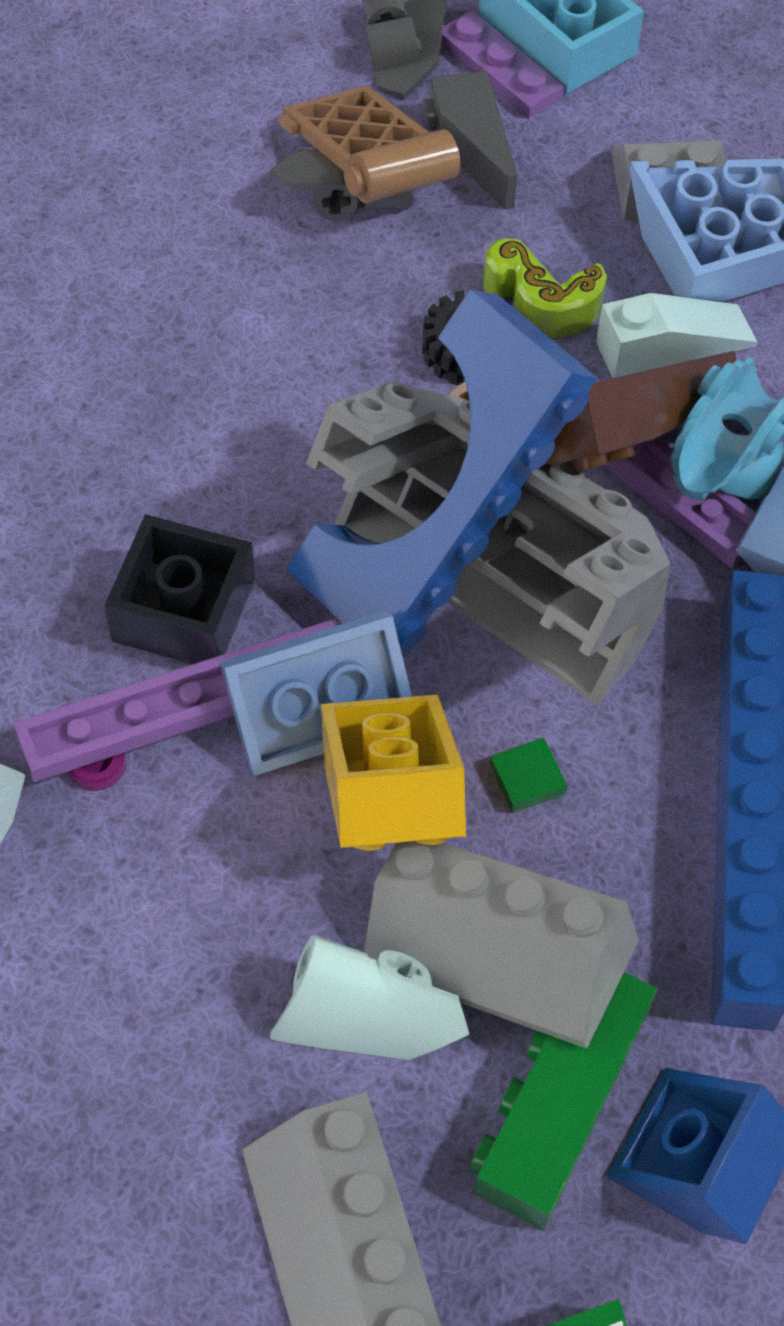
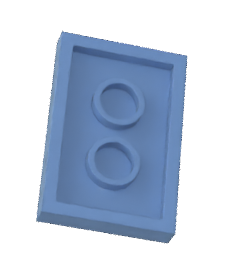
[220,610,412,776]

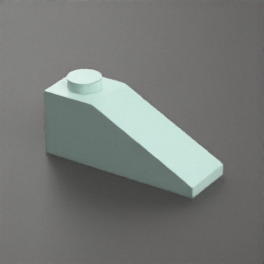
[596,293,757,378]

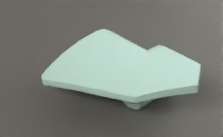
[270,935,469,1060]

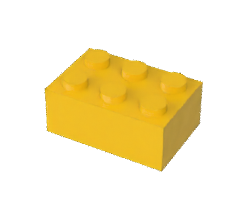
[321,694,466,851]

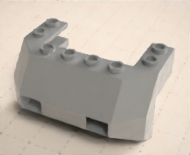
[306,382,671,706]

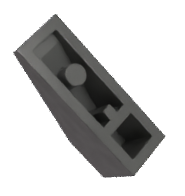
[422,71,518,209]

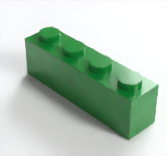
[469,972,658,1231]

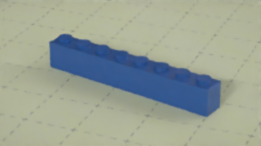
[711,570,784,1031]

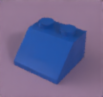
[607,1068,784,1244]

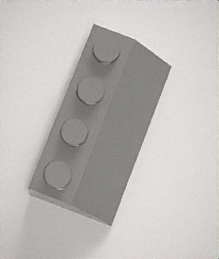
[364,841,639,1049]
[242,1091,441,1326]

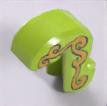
[483,238,607,339]

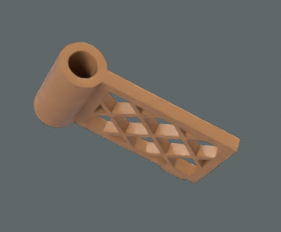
[278,85,461,204]

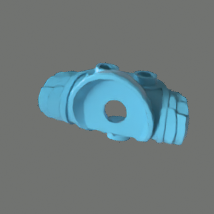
[671,357,784,500]

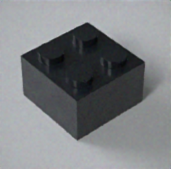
[104,514,255,664]

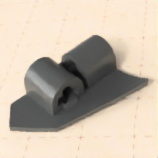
[362,0,447,99]
[271,149,410,221]

